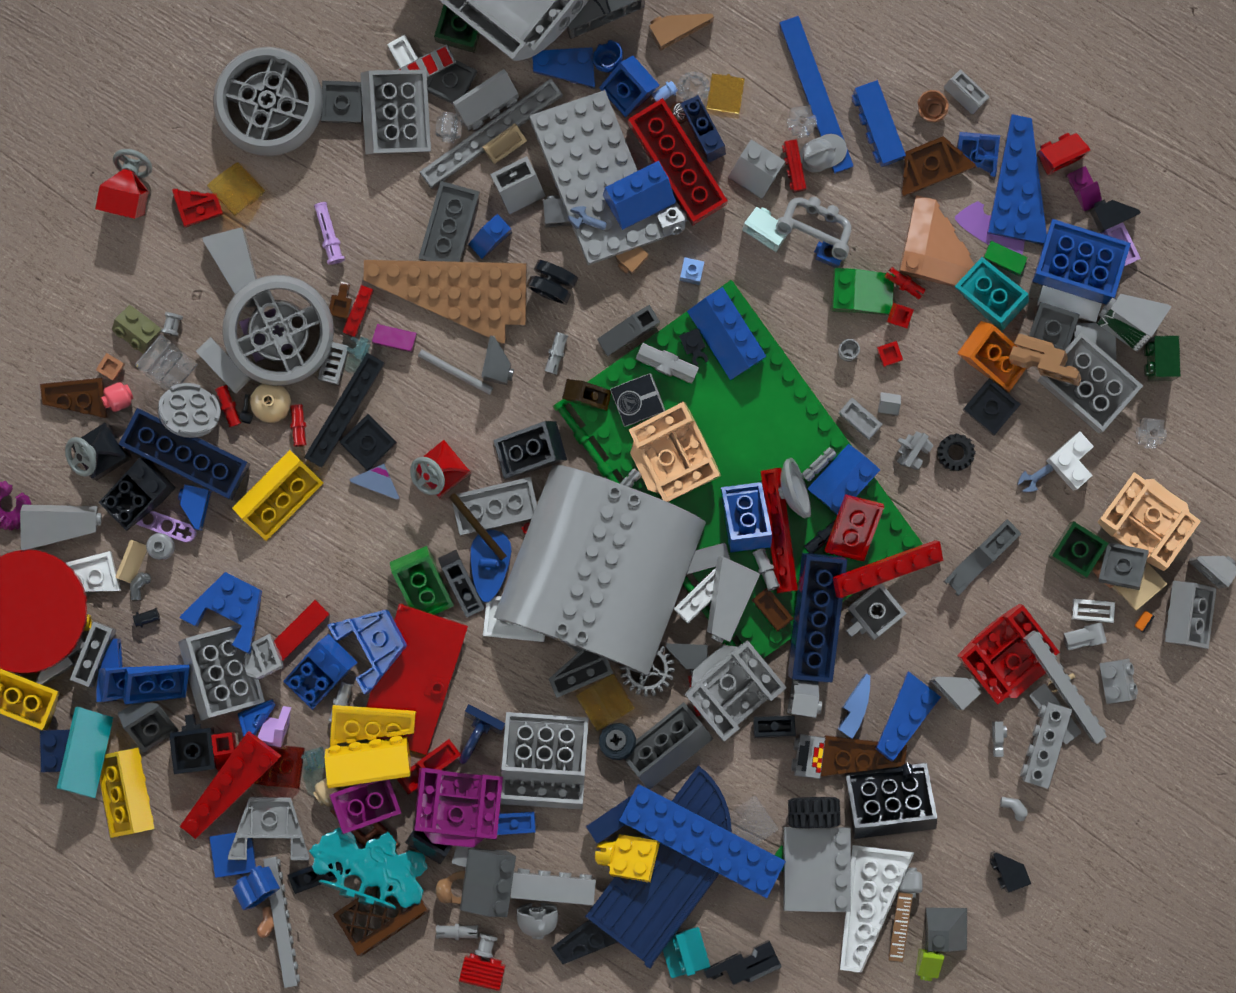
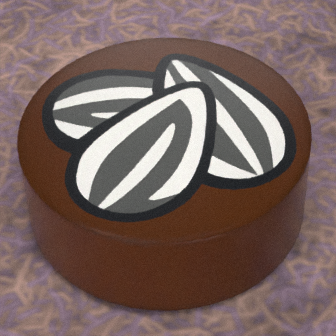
[670,102,687,123]

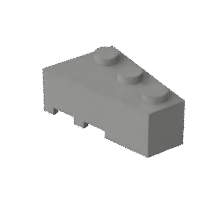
[787,679,822,718]

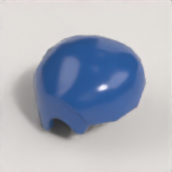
[592,40,623,73]

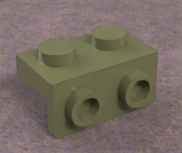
[112,305,161,354]

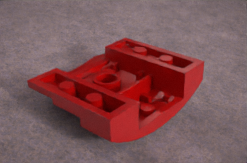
[957,604,1060,705]

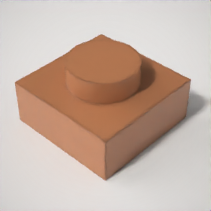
[96,353,125,381]

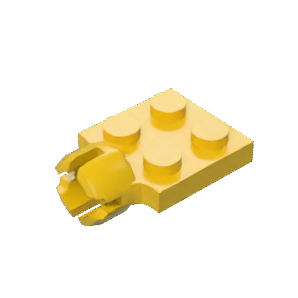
[595,834,660,883]

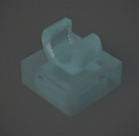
[346,337,371,360]
[301,747,325,772]

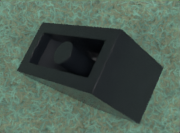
[1090,199,1141,233]

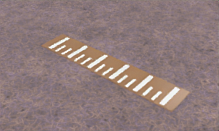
[889,892,913,962]

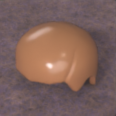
[917,90,949,123]

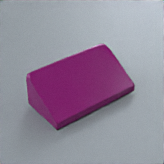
[372,324,417,353]

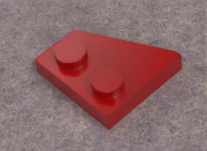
[172,189,224,228]

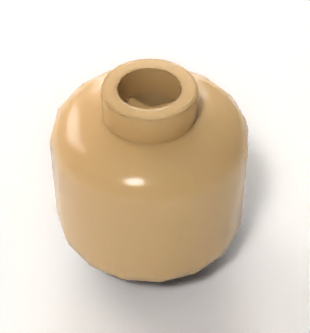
[313,778,345,807]

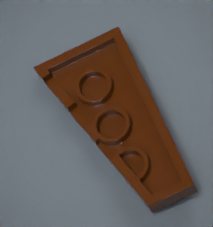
[820,735,907,777]

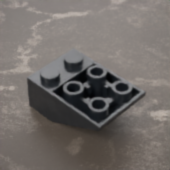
[99,458,176,531]

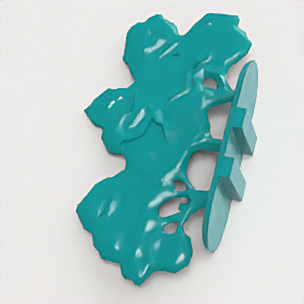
[309,827,428,910]

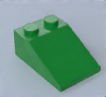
[831,268,894,315]
[390,546,454,615]

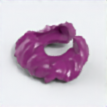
[0,481,32,530]

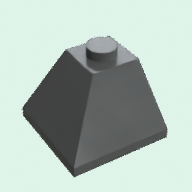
[481,335,514,385]
[118,703,179,752]
[925,907,967,952]

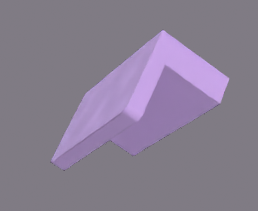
[258,706,291,747]

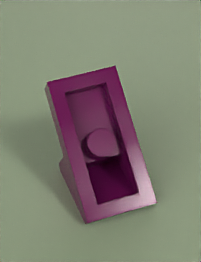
[1066,166,1102,212]

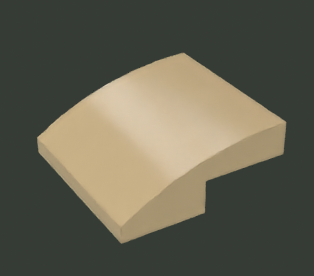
[1113,563,1167,611]

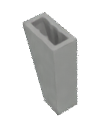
[202,227,257,307]
[20,505,102,550]
[707,556,760,643]

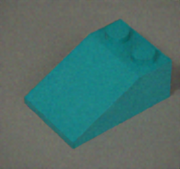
[955,257,1029,331]

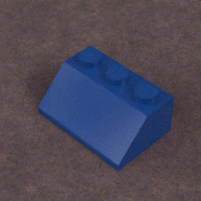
[603,161,676,230]
[807,444,880,516]

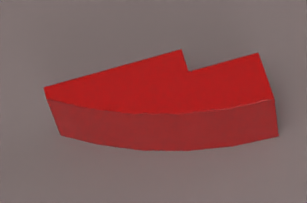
[396,739,461,795]

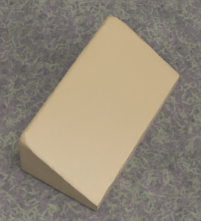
[115,540,147,583]

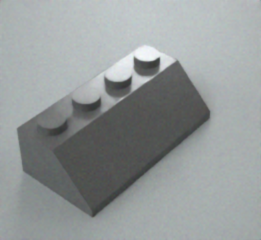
[625,702,713,790]

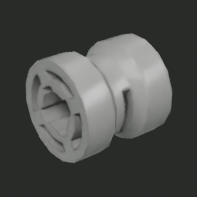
[838,339,860,361]

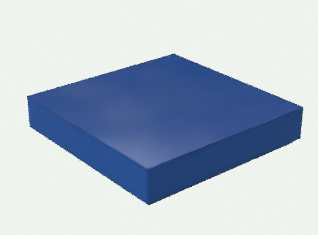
[210,832,256,878]

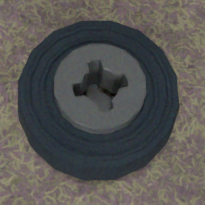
[599,723,636,760]

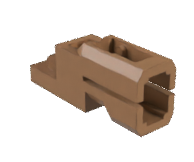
[1009,333,1082,386]

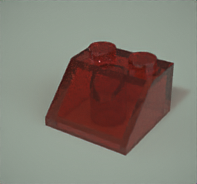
[254,745,305,789]

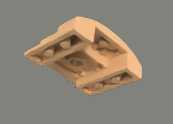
[629,402,721,502]
[1098,472,1201,571]

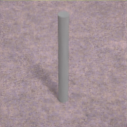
[418,349,493,395]

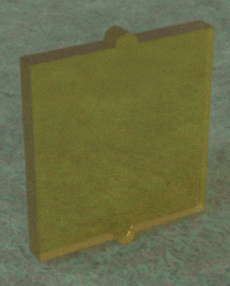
[707,73,745,114]

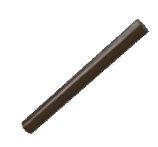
[449,493,507,561]

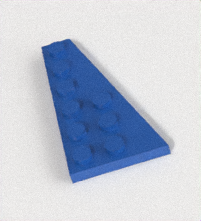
[987,114,1047,245]

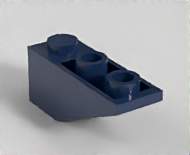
[680,95,726,163]

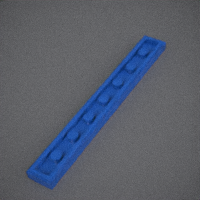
[779,16,854,174]

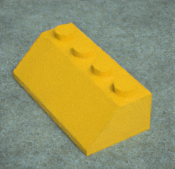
[232,450,324,541]
[0,669,59,730]
[324,736,411,789]
[99,748,154,838]

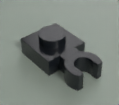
[679,328,708,367]

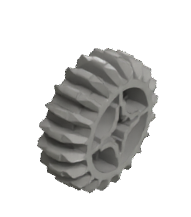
[619,646,675,697]

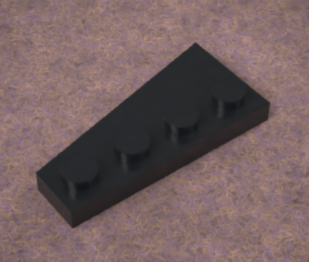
[551,920,618,965]

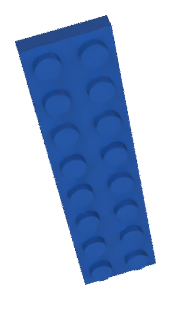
[619,784,786,899]

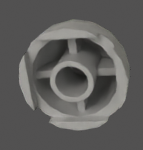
[517,903,558,939]

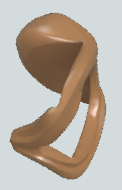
[436,871,465,904]

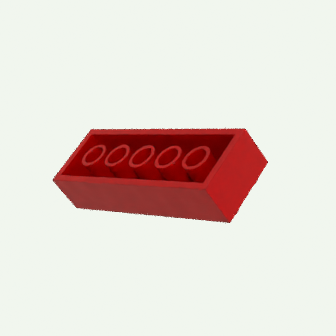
[628,98,728,226]

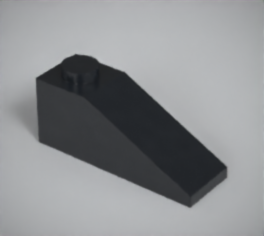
[438,550,485,618]
[287,862,350,894]

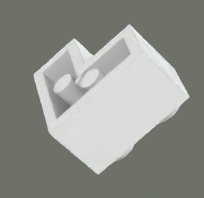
[1046,432,1094,491]

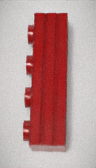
[782,139,806,193]
[343,285,374,338]

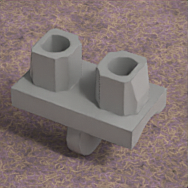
[897,431,933,470]

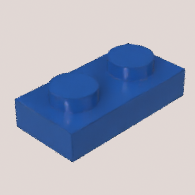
[497,811,536,835]

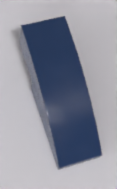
[586,794,633,844]

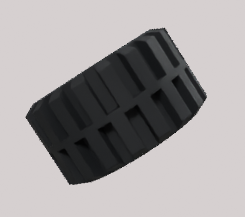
[788,797,841,828]

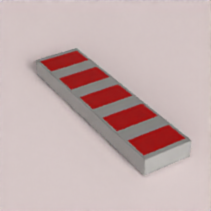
[397,44,456,78]

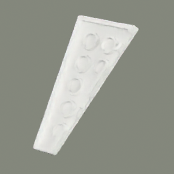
[840,845,914,972]

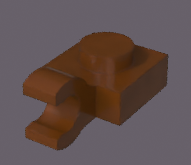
[329,282,353,319]

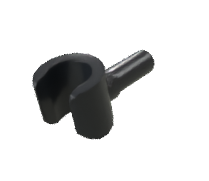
[240,394,253,424]
[885,763,915,779]

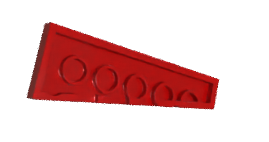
[179,731,281,839]

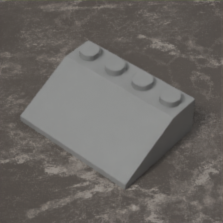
[360,70,431,155]
[1037,332,1143,434]
[178,624,265,721]
[783,827,851,912]

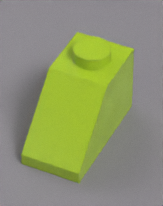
[915,949,944,981]

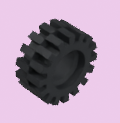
[937,433,976,471]

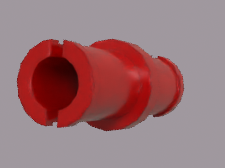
[885,267,926,300]
[215,385,241,428]
[290,404,307,447]

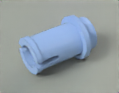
[651,81,678,102]

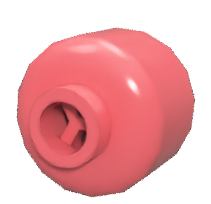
[101,382,133,412]

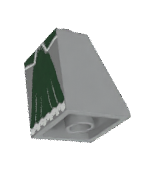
[1097,294,1171,352]

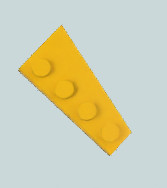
[330,705,416,746]

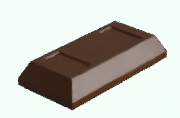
[752,588,793,632]

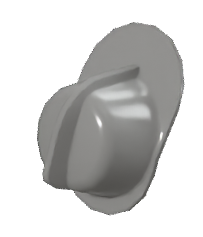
[800,134,847,173]

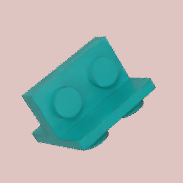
[663,927,710,978]

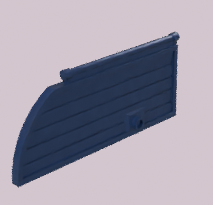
[585,765,732,969]

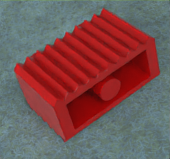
[459,953,506,991]

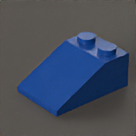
[721,482,772,552]

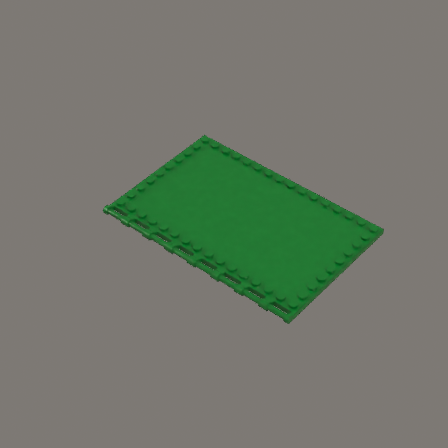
[553,280,923,658]

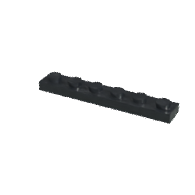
[304,353,385,468]

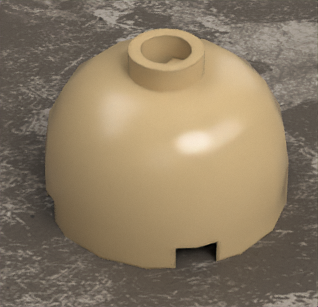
[250,384,292,423]

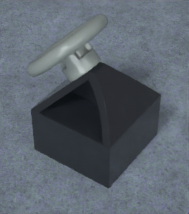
[65,423,131,481]

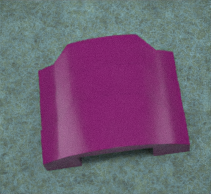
[414,768,503,848]

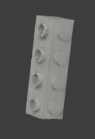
[1020,702,1072,789]
[511,868,596,905]

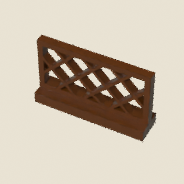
[333,885,430,957]

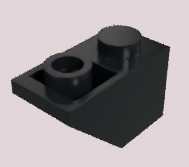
[989,851,1031,893]

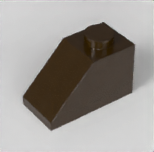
[562,379,611,411]

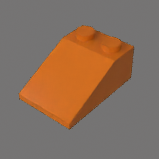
[957,321,1026,393]

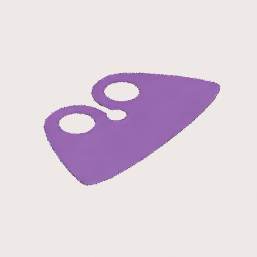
[955,201,1025,255]

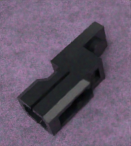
[703,940,782,985]

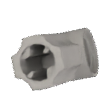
[1063,622,1107,650]

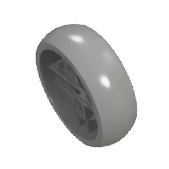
[213,47,323,156]
[222,275,334,386]

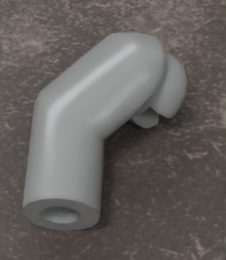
[1000,797,1028,821]

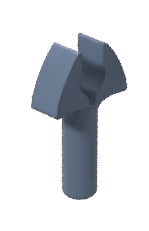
[568,206,607,230]
[1017,464,1053,492]

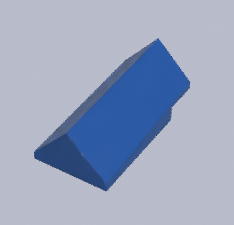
[99,665,190,704]

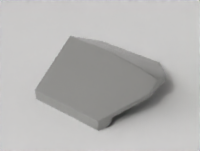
[244,634,283,680]

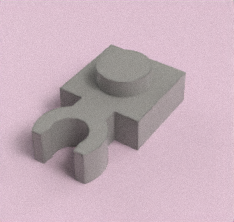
[992,721,1007,757]

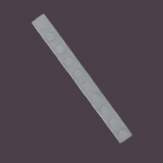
[1023,631,1107,744]
[263,856,300,988]

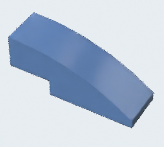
[837,674,870,739]

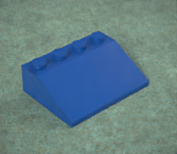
[1032,219,1131,305]

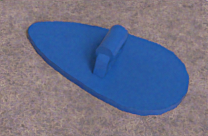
[471,530,512,603]

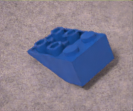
[283,634,358,710]

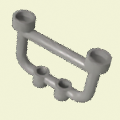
[776,197,852,260]

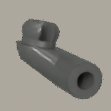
[130,572,151,600]

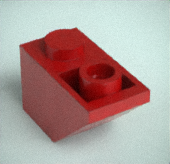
[211,732,237,772]

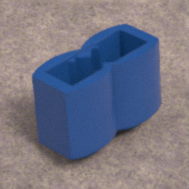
[232,866,280,910]

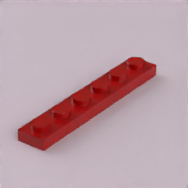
[761,468,798,593]
[833,540,944,598]

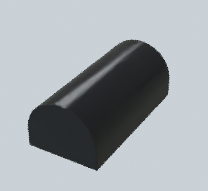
[753,715,796,739]

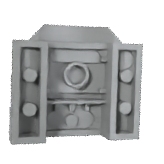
[685,641,787,741]

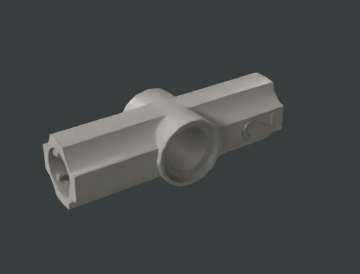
[636,343,699,384]

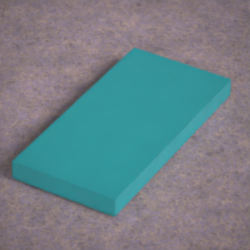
[56,707,114,798]

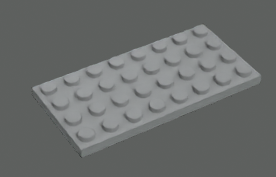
[529,90,664,265]

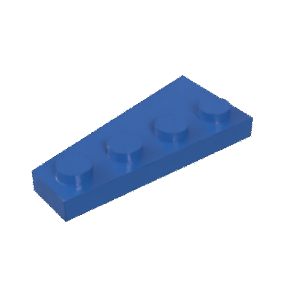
[875,672,941,762]

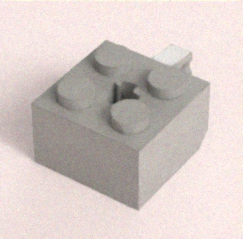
[846,583,907,640]

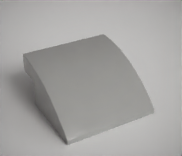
[500,712,589,810]

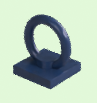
[459,704,505,764]

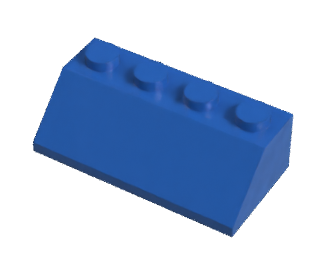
[687,287,766,380]

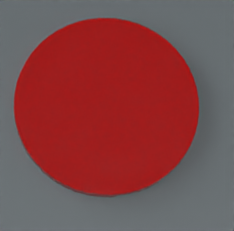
[0,550,88,674]

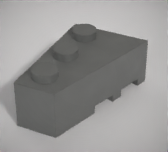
[548,649,614,698]

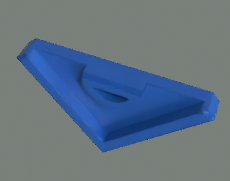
[238,699,276,736]

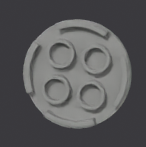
[158,383,220,438]

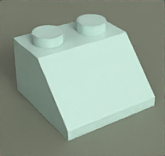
[742,207,788,252]

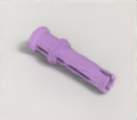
[314,202,345,265]

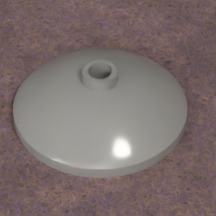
[778,458,811,518]

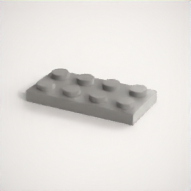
[453,477,537,536]

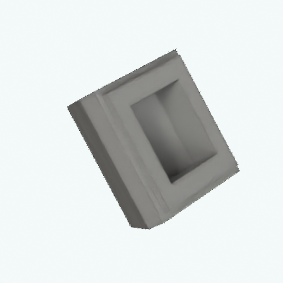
[878,392,901,416]

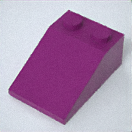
[329,779,401,834]

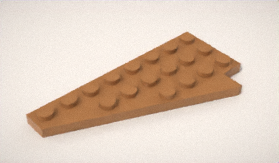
[364,259,527,343]

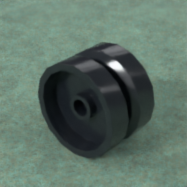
[526,260,578,305]

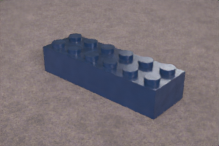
[119,408,251,500]
[787,553,847,683]

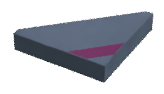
[350,464,400,500]

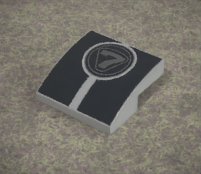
[610,373,665,427]

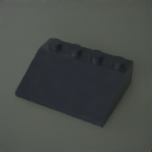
[845,763,938,839]

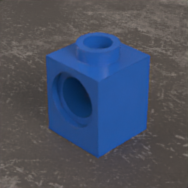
[814,241,842,268]

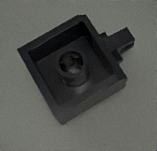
[170,714,217,774]

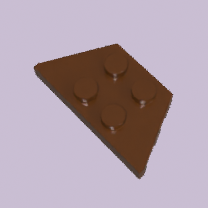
[902,136,976,197]

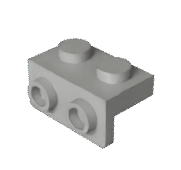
[1099,658,1138,704]

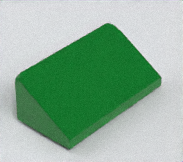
[983,241,1028,276]

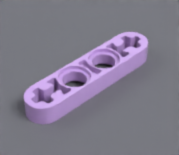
[136,511,196,543]

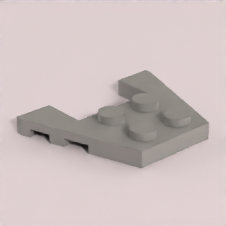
[228,797,309,860]

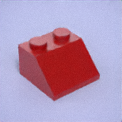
[1037,133,1091,175]

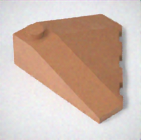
[898,195,975,287]

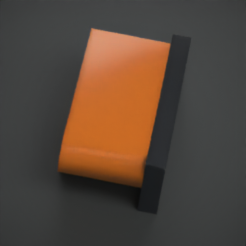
[1134,610,1154,632]

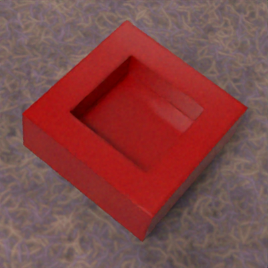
[887,302,914,328]
[877,341,903,367]

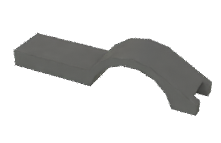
[943,519,1022,596]

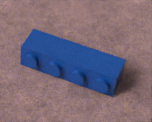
[852,80,906,167]

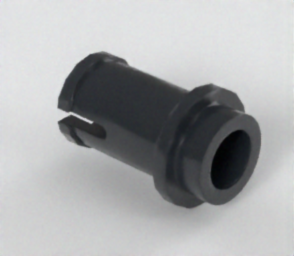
[133,608,160,628]

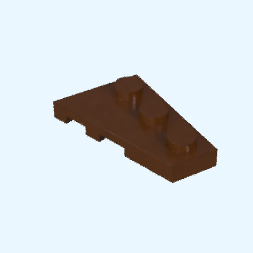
[40,377,107,418]

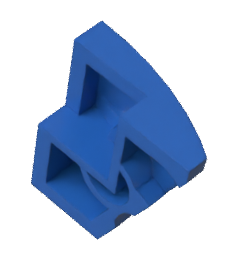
[958,132,1000,177]

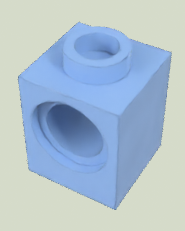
[680,257,704,285]

